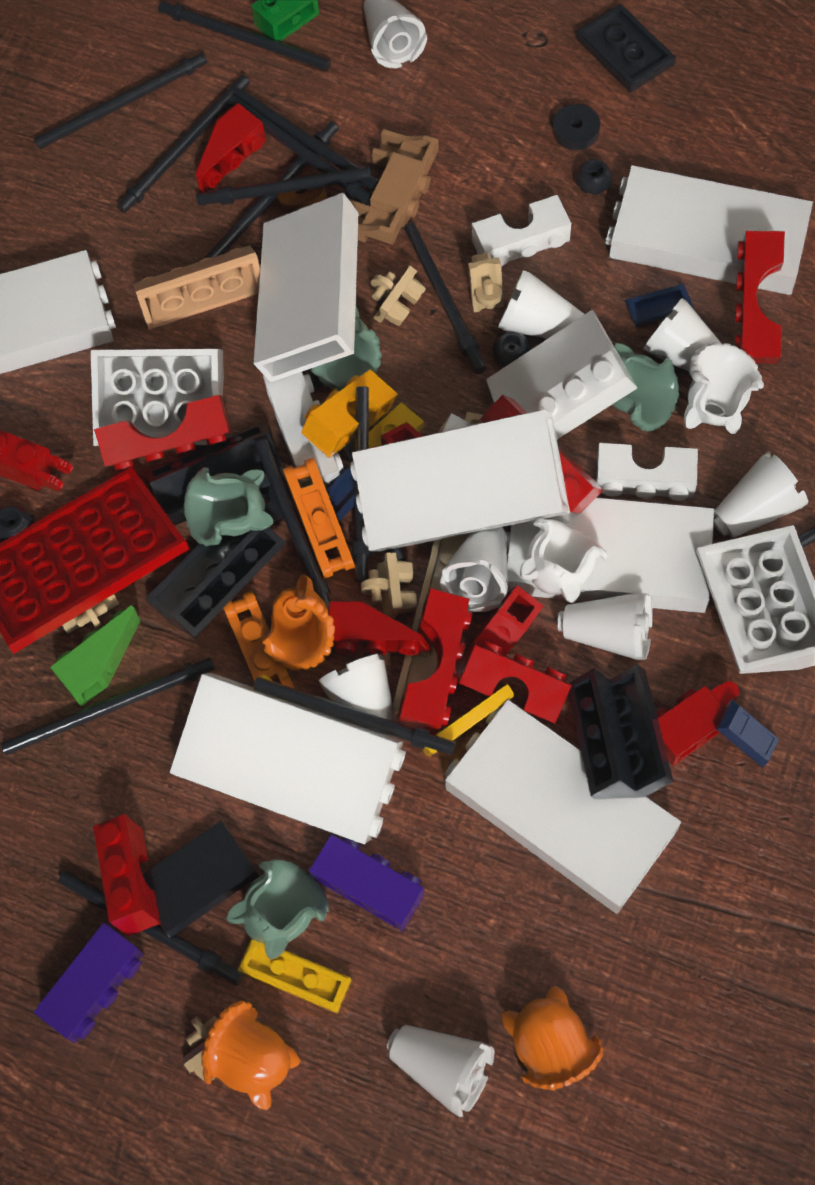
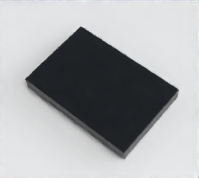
[576,4,676,93]
[142,821,259,938]

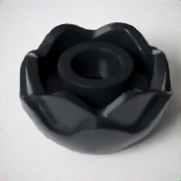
[575,159,613,194]
[492,331,531,367]
[0,505,34,542]

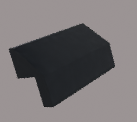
[144,422,286,525]
[146,527,286,638]
[569,664,674,799]

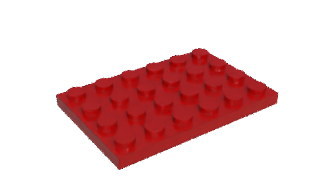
[0,466,189,654]

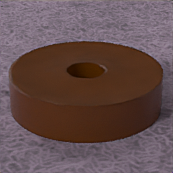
[278,175,327,214]

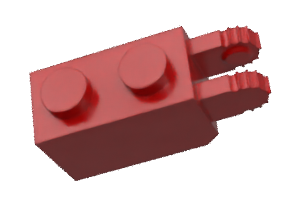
[0,430,74,491]
[656,681,740,767]

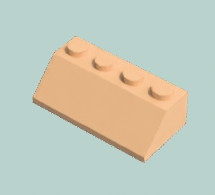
[133,246,260,330]

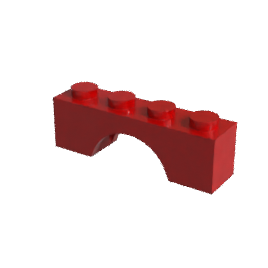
[734,231,785,364]
[94,395,232,471]
[480,395,603,514]
[396,588,472,735]

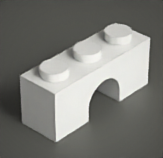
[472,195,571,266]
[596,443,698,500]

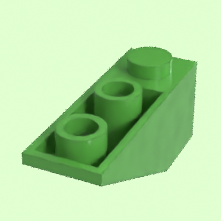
[50,605,141,707]

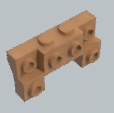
[349,129,439,245]

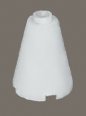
[363,0,427,68]
[498,270,585,339]
[643,298,723,372]
[713,451,808,538]
[440,527,508,612]
[558,592,653,660]
[319,654,397,738]
[387,1025,494,1117]

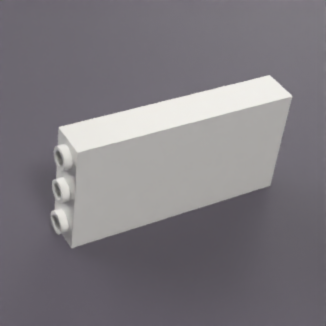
[606,166,813,295]
[254,193,358,382]
[0,250,116,374]
[350,410,570,551]
[501,498,714,613]
[170,673,406,844]
[444,700,681,914]

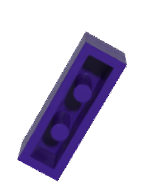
[309,834,424,932]
[33,923,144,1043]

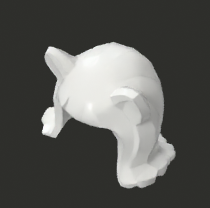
[684,342,764,434]
[520,518,608,603]

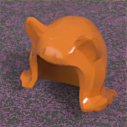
[262,574,335,671]
[502,986,604,1091]
[201,1001,300,1110]

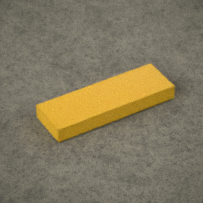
[423,684,514,757]
[238,939,352,1014]

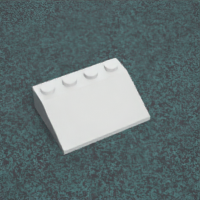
[486,310,637,439]
[91,349,224,446]
[696,525,815,674]

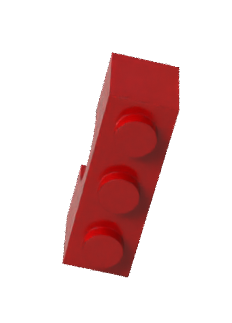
[459,640,572,723]
[93,814,161,936]

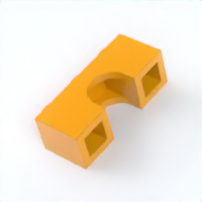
[301,369,398,458]

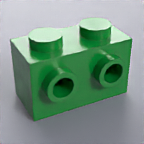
[251,0,319,42]

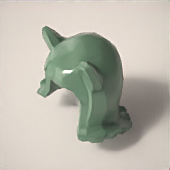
[311,306,382,390]
[611,343,679,432]
[184,467,273,546]
[226,859,329,959]

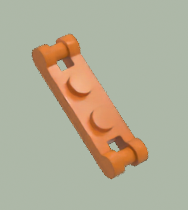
[282,457,355,579]
[224,590,295,689]

